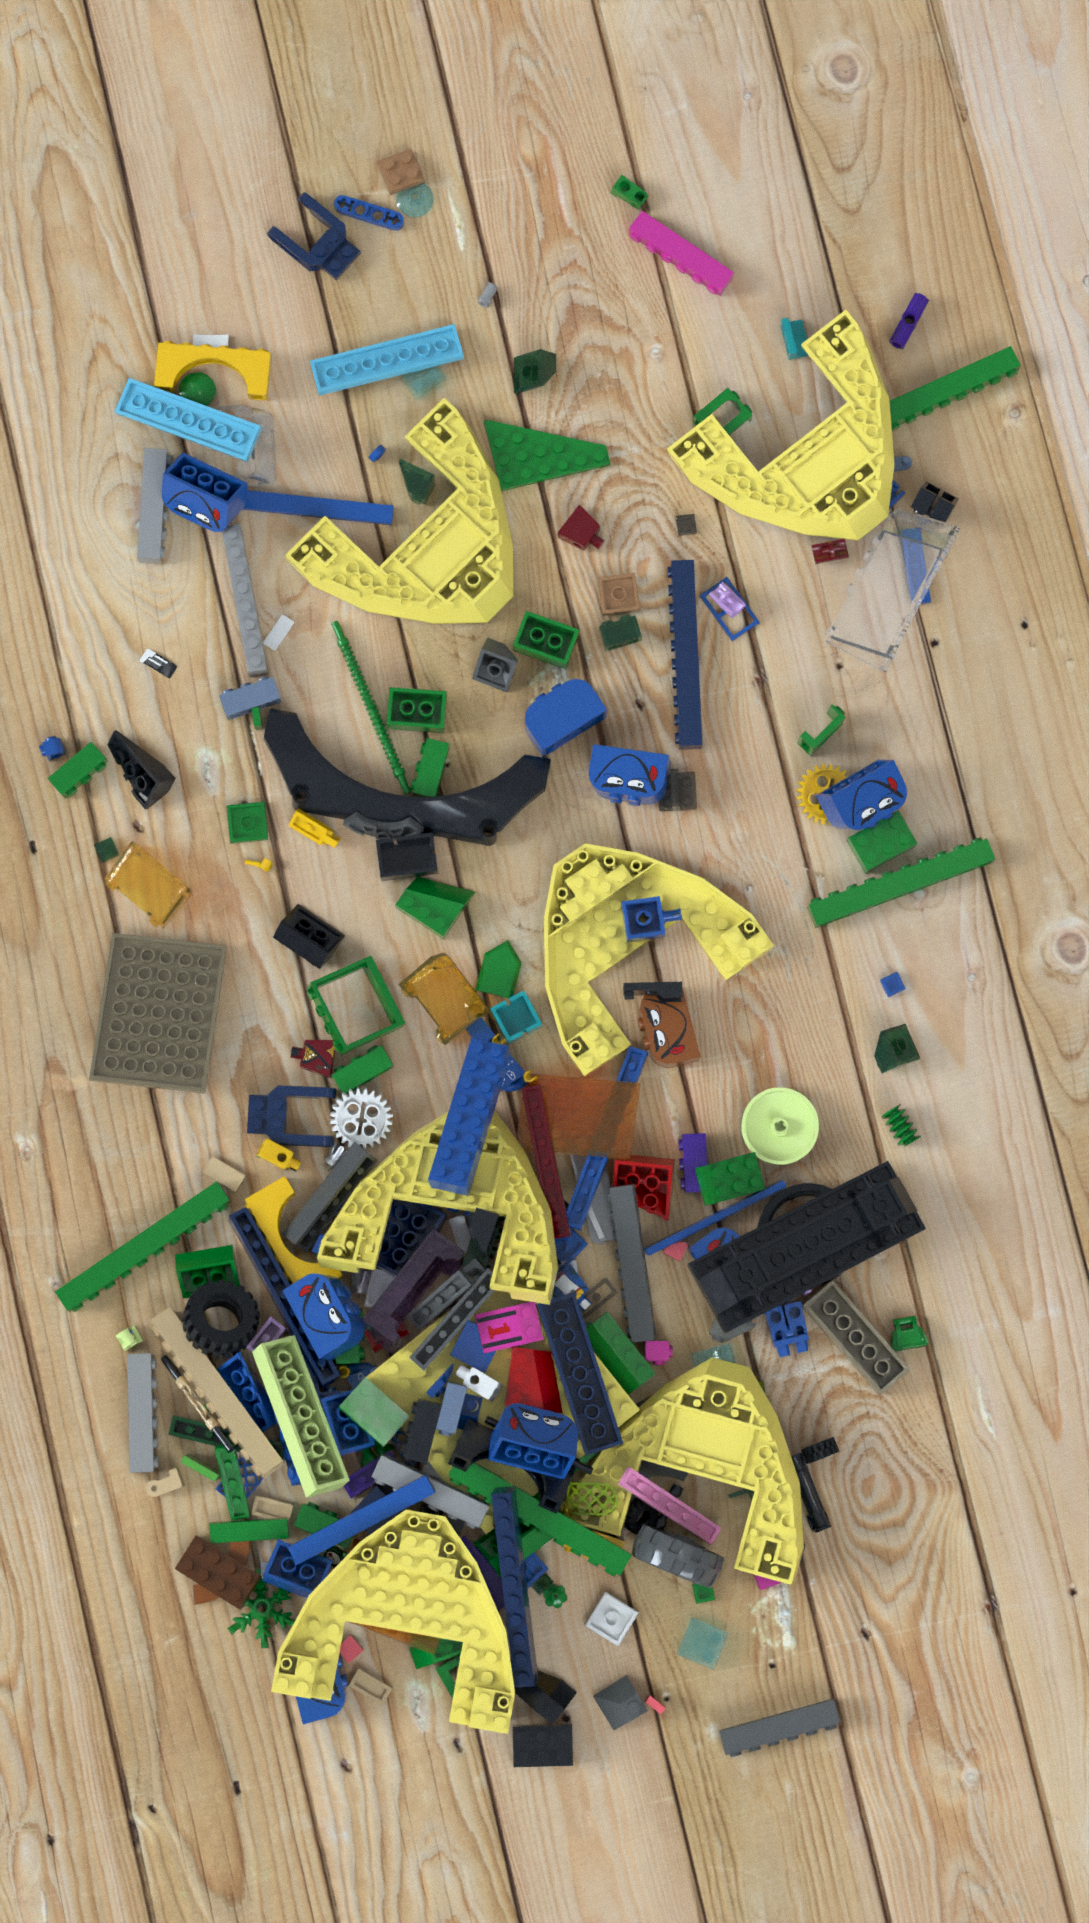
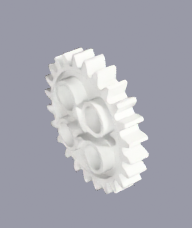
[330,1087,393,1149]

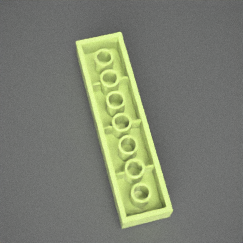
[252,1335,350,1498]

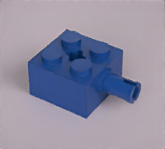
[621,896,682,943]

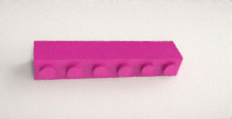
[629,211,734,296]

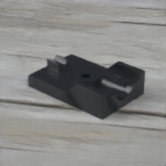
[623,981,683,1003]

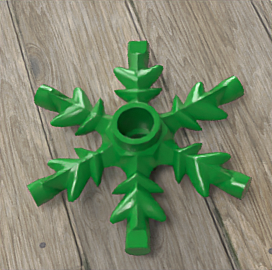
[227,1569,295,1649]

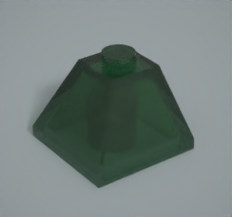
[514,349,556,394]
[399,459,435,505]
[874,1023,921,1074]

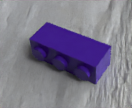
[678,1133,707,1194]

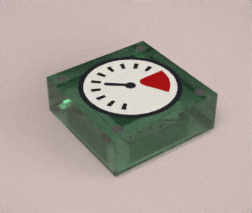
[323,1545,348,1568]

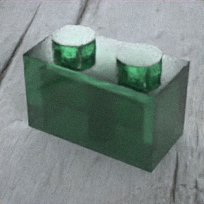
[599,615,642,652]

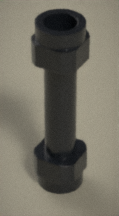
[654,1483,684,1531]

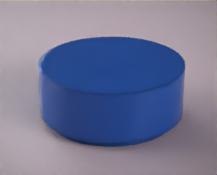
[368,444,386,462]

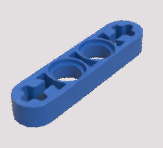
[334,195,404,231]

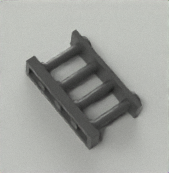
[406,1257,486,1330]

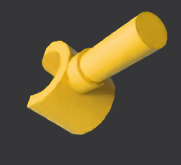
[245,858,273,872]

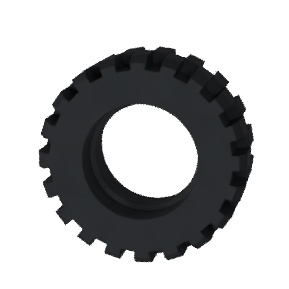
[182,1279,260,1358]

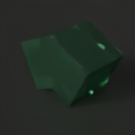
[531,1573,553,1595]

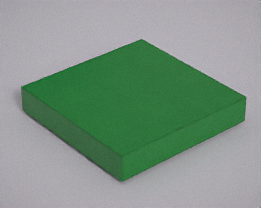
[227,801,269,844]

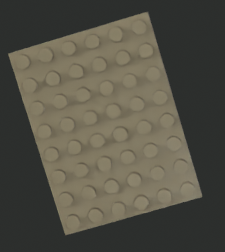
[89,933,227,1094]

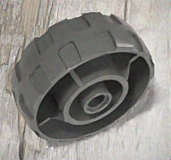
[632,1525,724,1588]

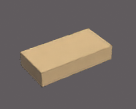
[203,1156,246,1193]
[251,1495,294,1524]
[349,1668,393,1706]

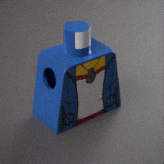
[552,1264,592,1311]

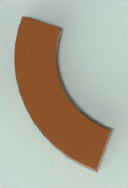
[193,1541,250,1605]

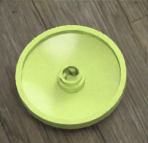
[741,1087,819,1165]

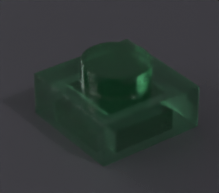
[94,837,119,863]

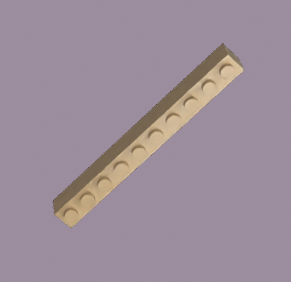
[150,1307,283,1479]

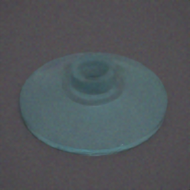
[396,183,434,217]

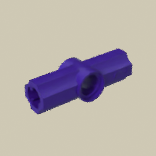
[889,293,929,349]

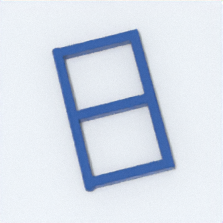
[700,577,760,641]

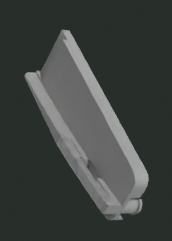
[566,1134,615,1244]

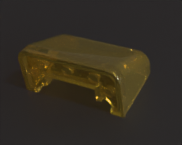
[105,841,193,929]
[399,953,489,1045]

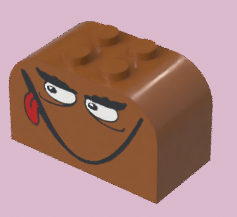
[637,988,701,1068]

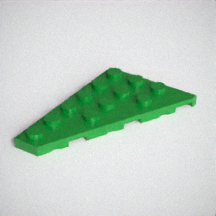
[484,420,611,492]

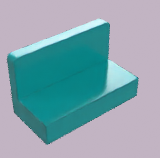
[780,317,809,360]

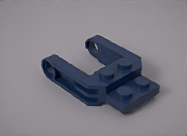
[267,192,361,281]
[247,1085,336,1147]

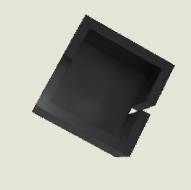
[911,481,959,525]

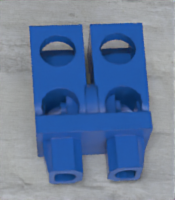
[764,1301,809,1357]

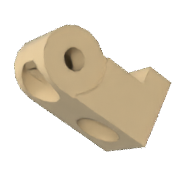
[146,1468,185,1497]

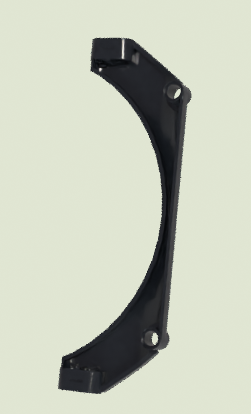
[264,708,551,846]

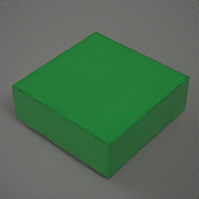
[251,707,263,730]
[692,1584,715,1604]

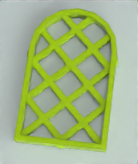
[566,1482,618,1516]

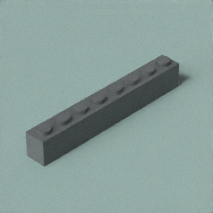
[607,1184,657,1343]

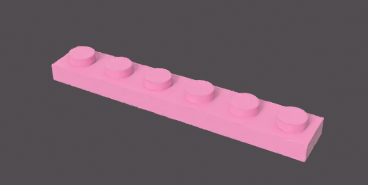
[618,1467,721,1545]

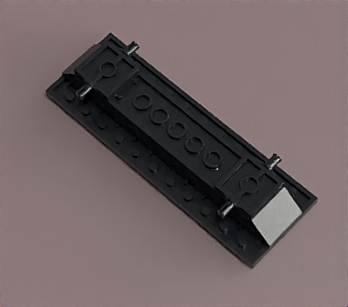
[687,1161,926,1334]

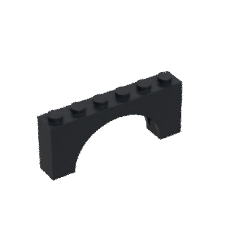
[448,1418,576,1514]

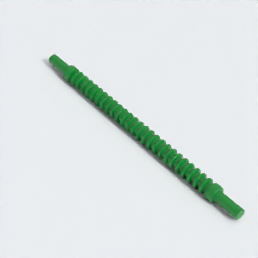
[331,621,411,795]

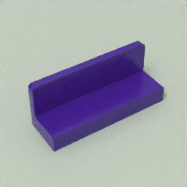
[344,1450,396,1498]

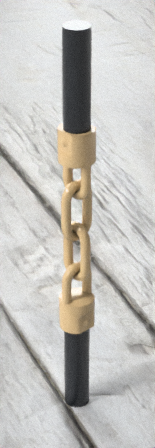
[161,1355,235,1453]

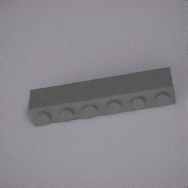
[283,1142,378,1252]
[409,1268,494,1370]
[719,1699,840,1757]

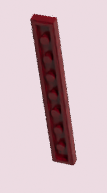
[521,1084,571,1239]

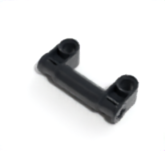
[791,1452,832,1533]

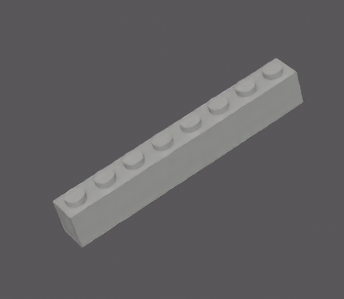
[222,524,268,677]

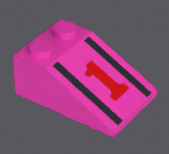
[475,1302,543,1353]

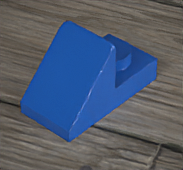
[457,1394,483,1430]

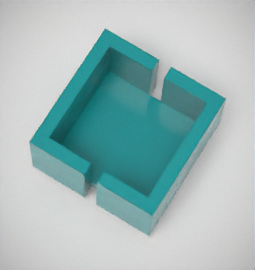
[490,991,542,1045]

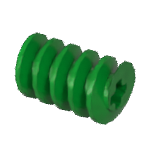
[882,1104,921,1147]

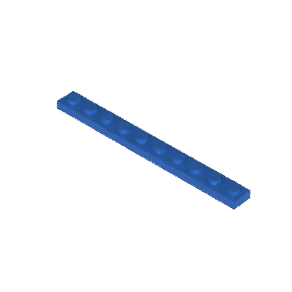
[566,1046,648,1231]

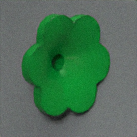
[543,1584,567,1608]

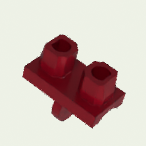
[811,539,849,565]

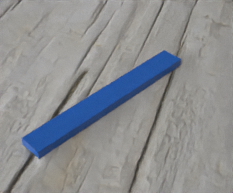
[242,490,394,525]
[644,1180,786,1256]
[287,1474,436,1565]

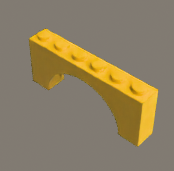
[154,341,272,401]
[244,1176,344,1283]

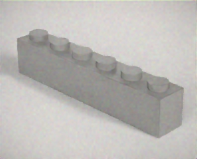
[137,448,172,564]
[127,1353,159,1473]
[371,1453,490,1529]

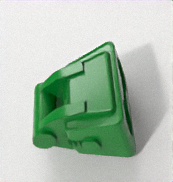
[890,1315,929,1352]

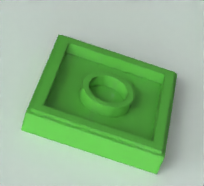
[181,1454,221,1481]

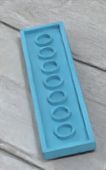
[310,324,464,396]
[115,378,262,462]

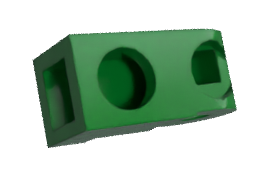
[610,174,648,209]

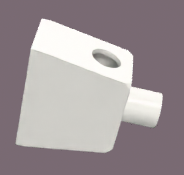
[456,1365,503,1402]

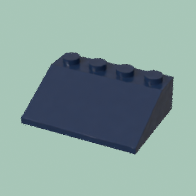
[376,1199,448,1285]

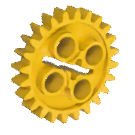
[795,763,849,825]

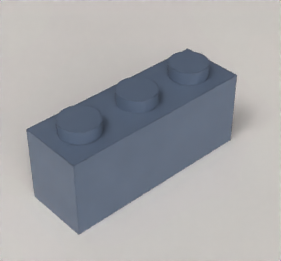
[219,676,281,720]

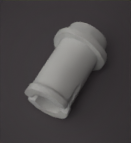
[478,282,498,308]

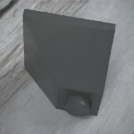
[472,638,518,692]
[709,1318,755,1343]
[593,1675,648,1730]

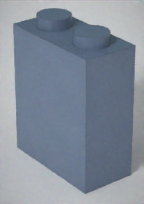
[436,1381,467,1436]

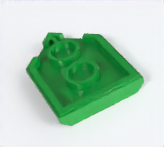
[475,940,522,999]

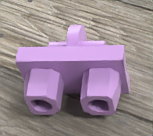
[709,582,746,618]

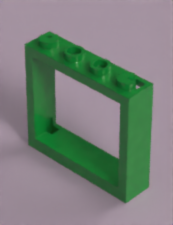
[307,956,405,1055]

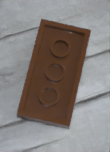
[175,1535,262,1610]

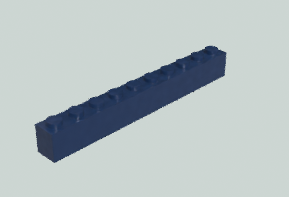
[667,560,703,750]
[229,1207,340,1389]
[491,1486,538,1687]

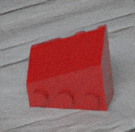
[613,1153,675,1221]
[504,1347,563,1413]

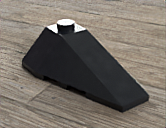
[107,730,176,810]
[510,1659,577,1725]

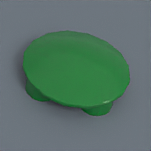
[179,372,216,406]

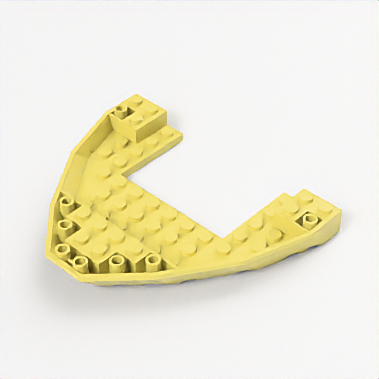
[667,310,895,541]
[285,398,514,624]
[544,843,774,1078]
[317,1111,558,1305]
[565,1357,804,1586]
[271,1510,515,1734]

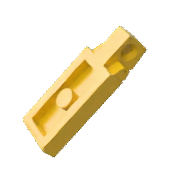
[288,808,342,848]

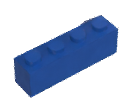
[216,1352,277,1433]

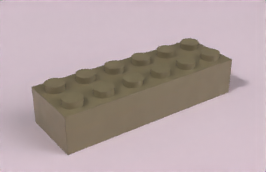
[802,1280,910,1395]

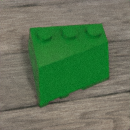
[395,877,475,940]

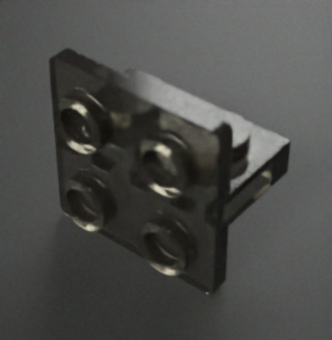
[658,769,697,812]

